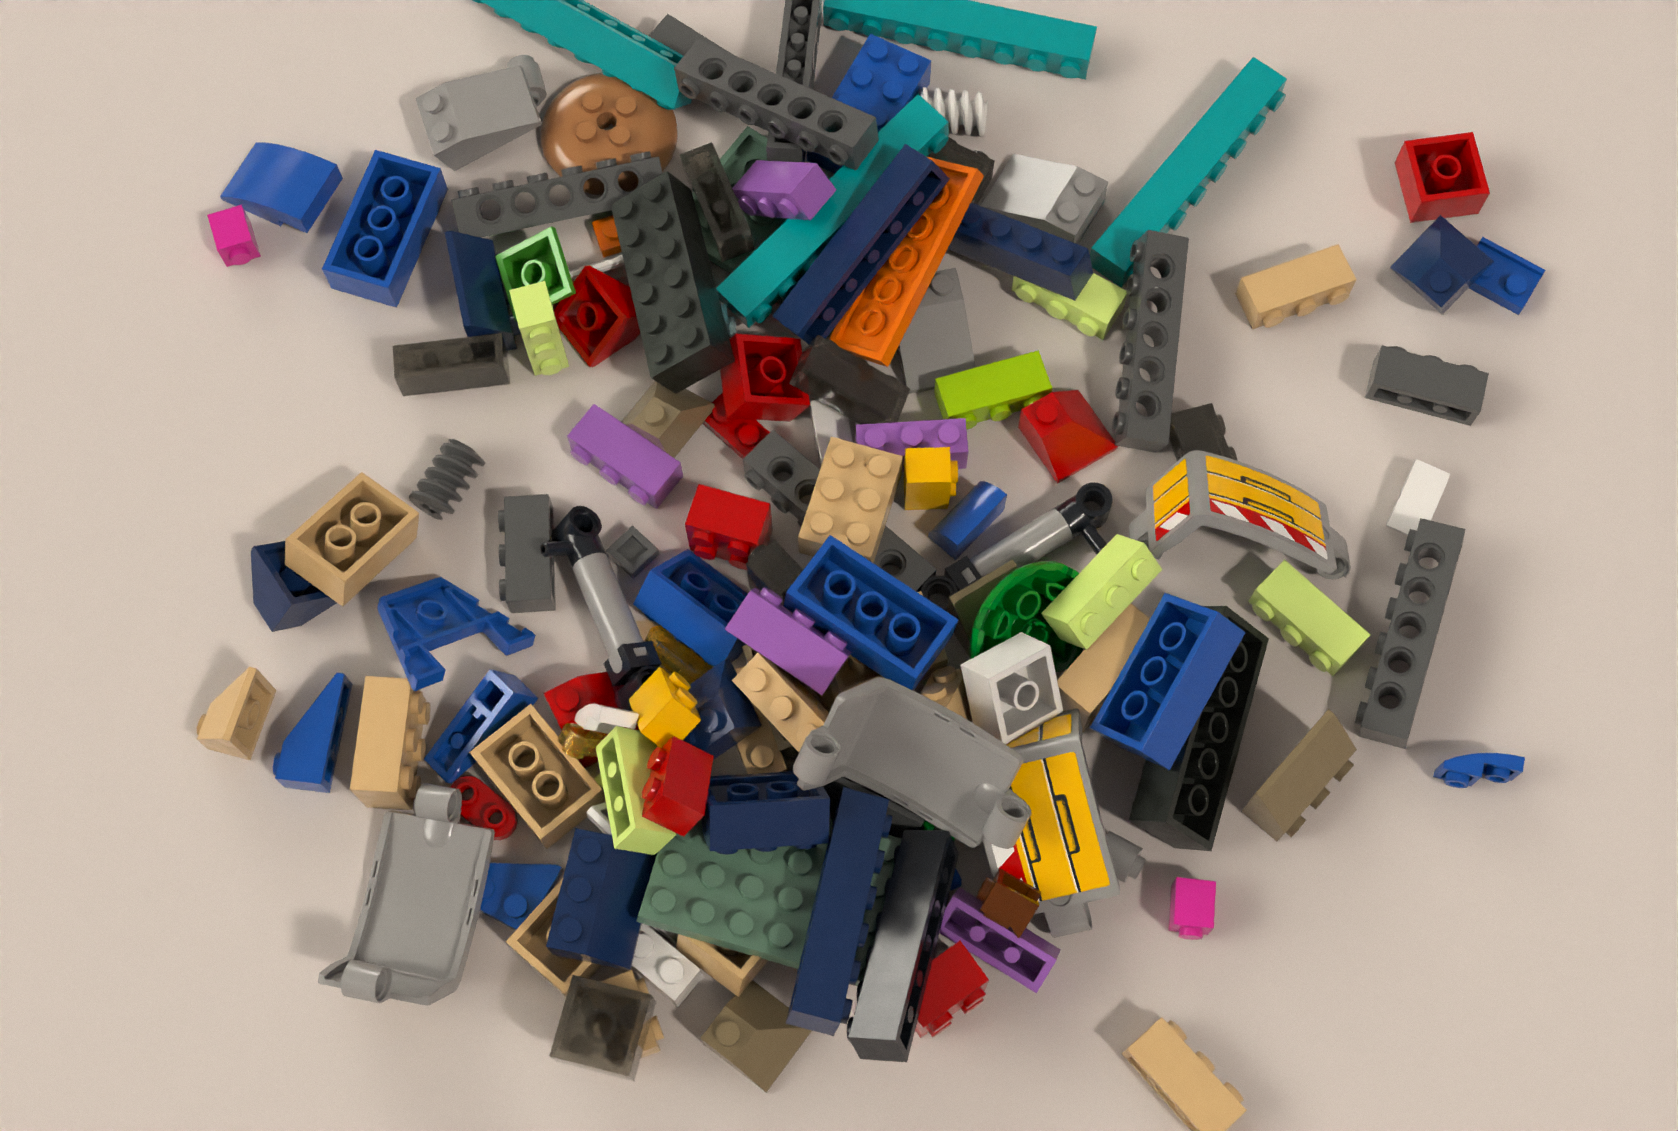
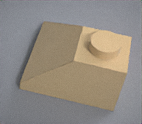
[197,667,276,760]

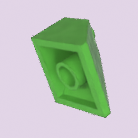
[495,226,576,321]

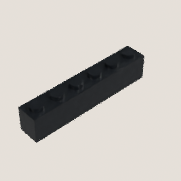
[847,830,959,1062]

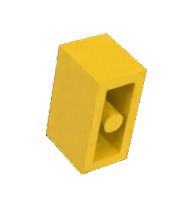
[903,447,958,510]
[629,667,701,748]

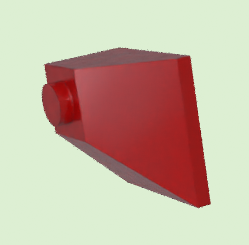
[554,265,640,367]
[1018,390,1118,484]
[543,672,640,768]

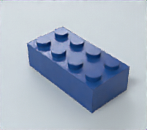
[807,34,931,174]
[322,150,448,308]
[784,535,958,690]
[1090,593,1245,770]

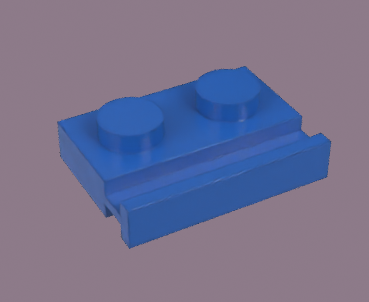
[1469,236,1546,315]

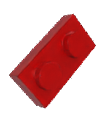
[702,392,770,459]

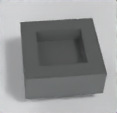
[606,525,659,579]

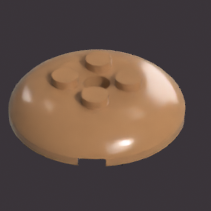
[541,73,678,196]

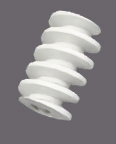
[920,87,988,137]

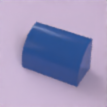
[928,481,1007,561]

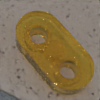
[644,626,712,684]
[558,723,608,759]

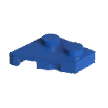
[480,863,564,930]

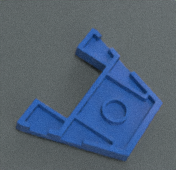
[377,576,536,691]

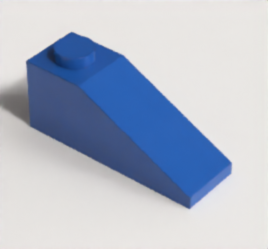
[424,669,538,784]
[273,673,353,793]

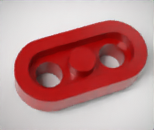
[450,776,518,840]

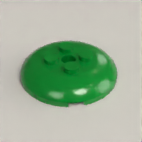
[970,561,1083,672]

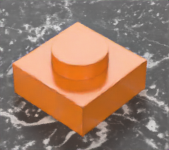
[592,215,622,258]

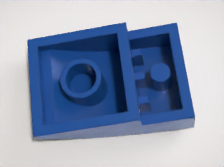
[220,142,343,233]

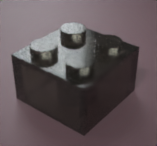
[549,975,656,1082]

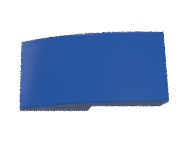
[1433,753,1525,788]

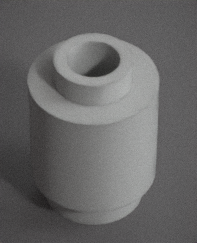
[507,55,547,107]
[1105,831,1146,883]

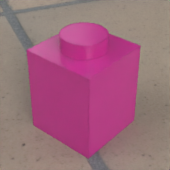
[207,205,261,267]
[1168,877,1216,940]

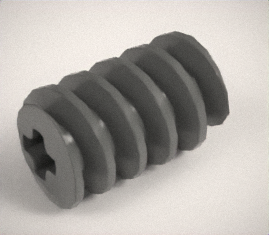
[409,439,485,520]

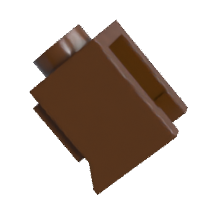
[976,869,1041,938]

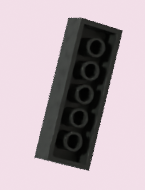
[611,171,735,394]
[1129,606,1269,851]

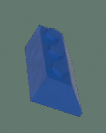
[633,549,748,666]

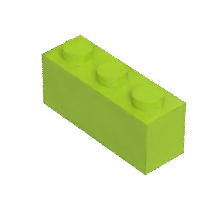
[934,350,1052,430]

